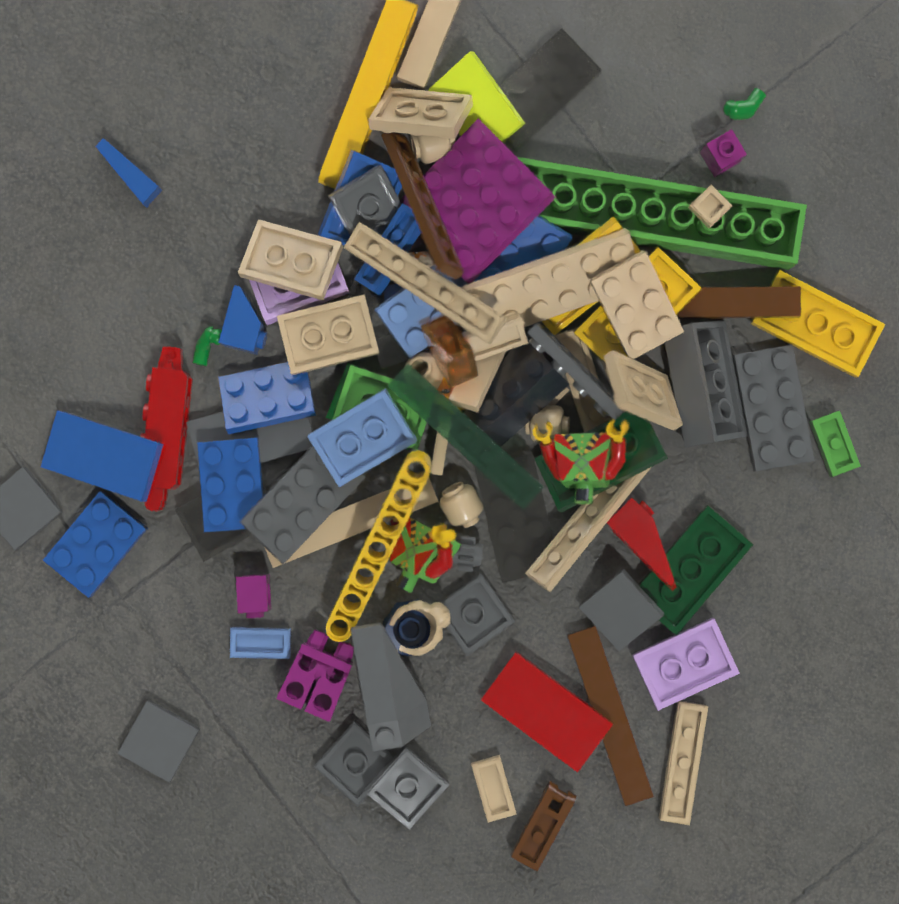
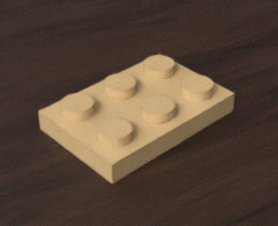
[368,87,473,139]
[238,219,343,301]
[589,250,684,359]
[277,294,379,375]
[604,350,683,431]

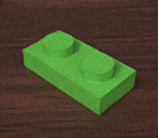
[809,411,861,477]

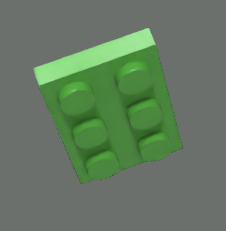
[332,365,436,450]

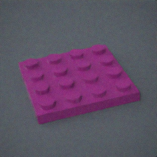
[400,119,556,284]

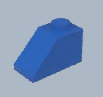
[218,285,267,355]

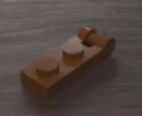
[511,781,577,872]

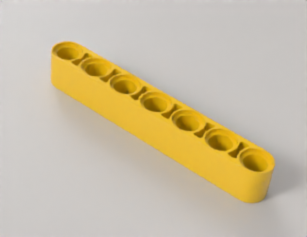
[318,0,418,189]
[326,450,431,642]

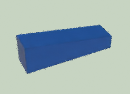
[95,138,162,208]

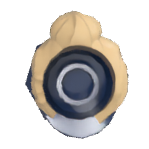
[382,599,450,657]

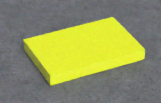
[428,51,526,143]

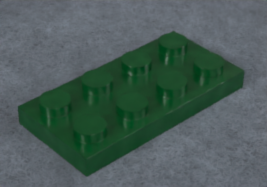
[534,411,668,512]
[638,505,754,635]

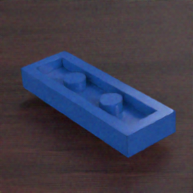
[354,203,421,296]

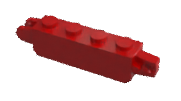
[141,347,193,512]

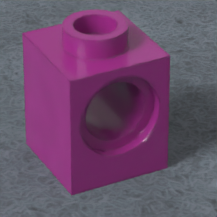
[700,129,747,178]
[236,574,272,618]

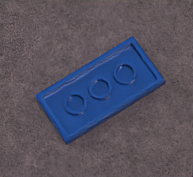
[41,410,163,502]

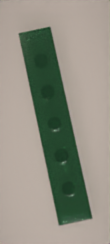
[388,363,544,509]

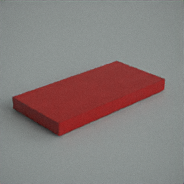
[481,651,613,773]

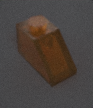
[420,315,479,388]

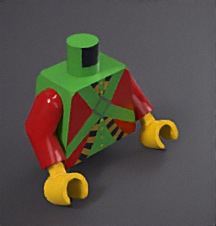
[533,419,629,504]
[382,502,461,593]

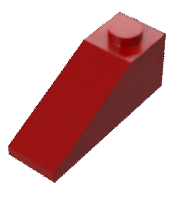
[607,498,676,591]

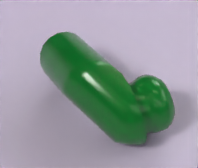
[723,88,766,120]
[192,326,222,366]

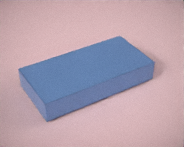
[230,627,291,659]

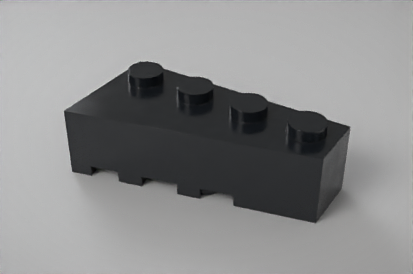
[450,336,570,465]

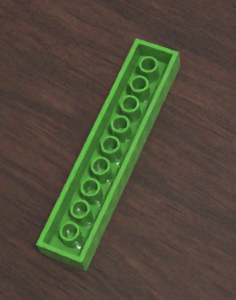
[517,157,807,270]

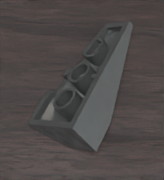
[351,622,431,752]

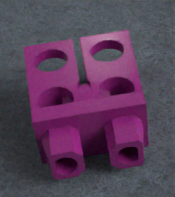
[276,629,354,722]

